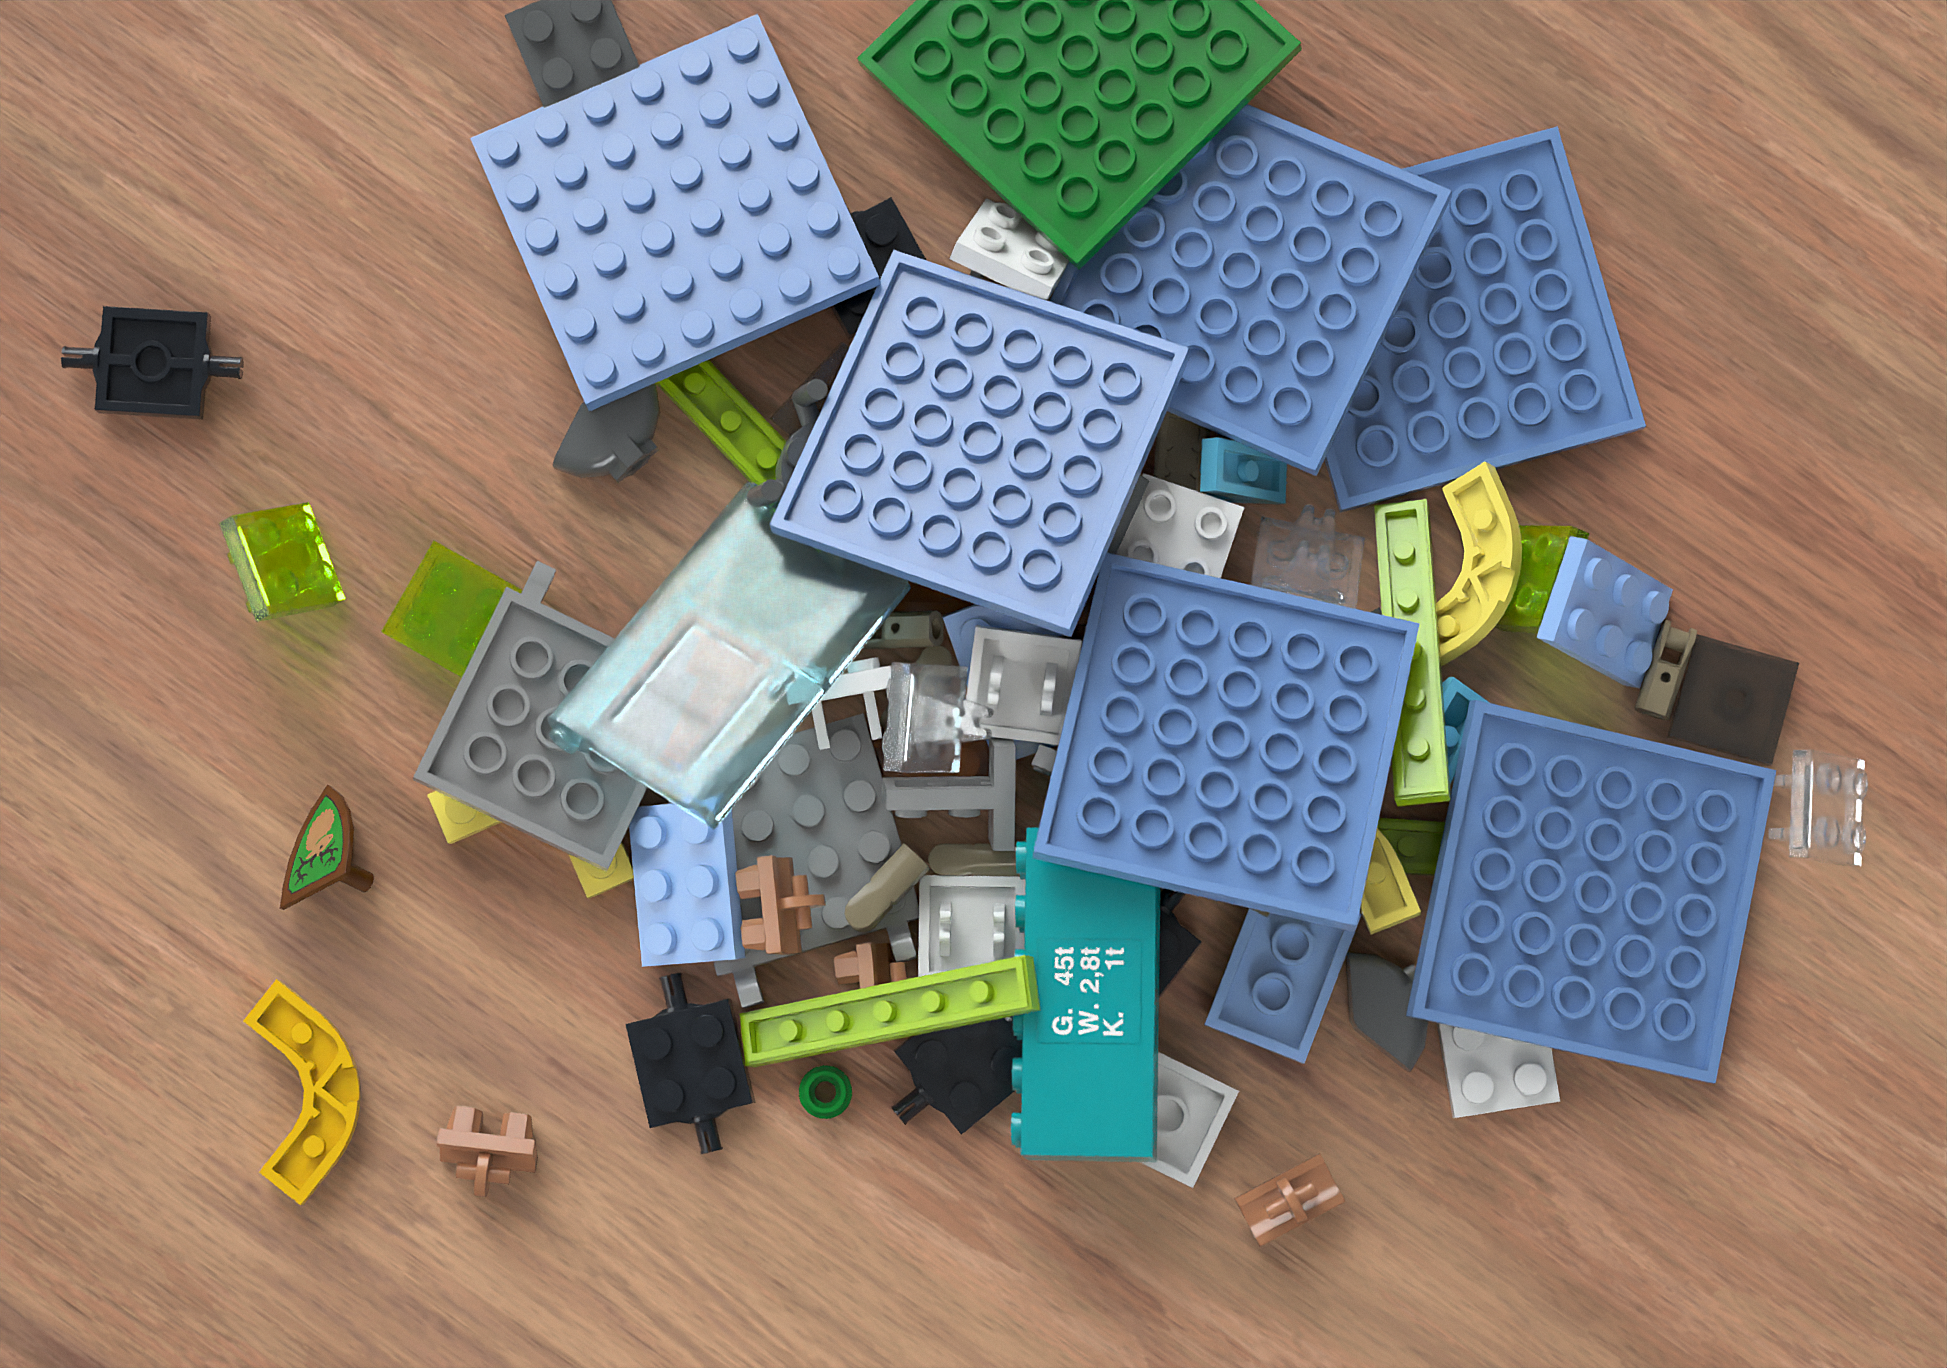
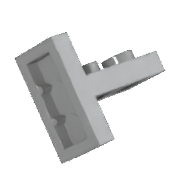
[882,736,1016,851]

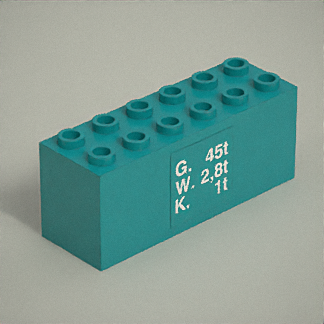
[1011,827,1160,1162]

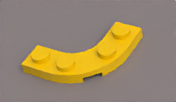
[243,979,361,1205]

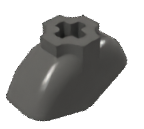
[553,383,660,483]
[1346,952,1428,1072]

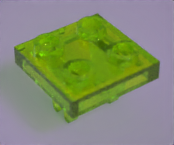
[219,502,346,622]
[1494,525,1590,633]
[381,541,523,678]

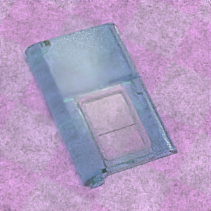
[547,482,911,830]

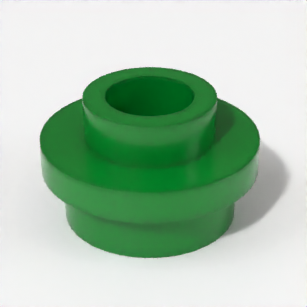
[799,1065,852,1119]

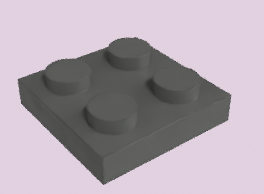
[505,0,640,108]

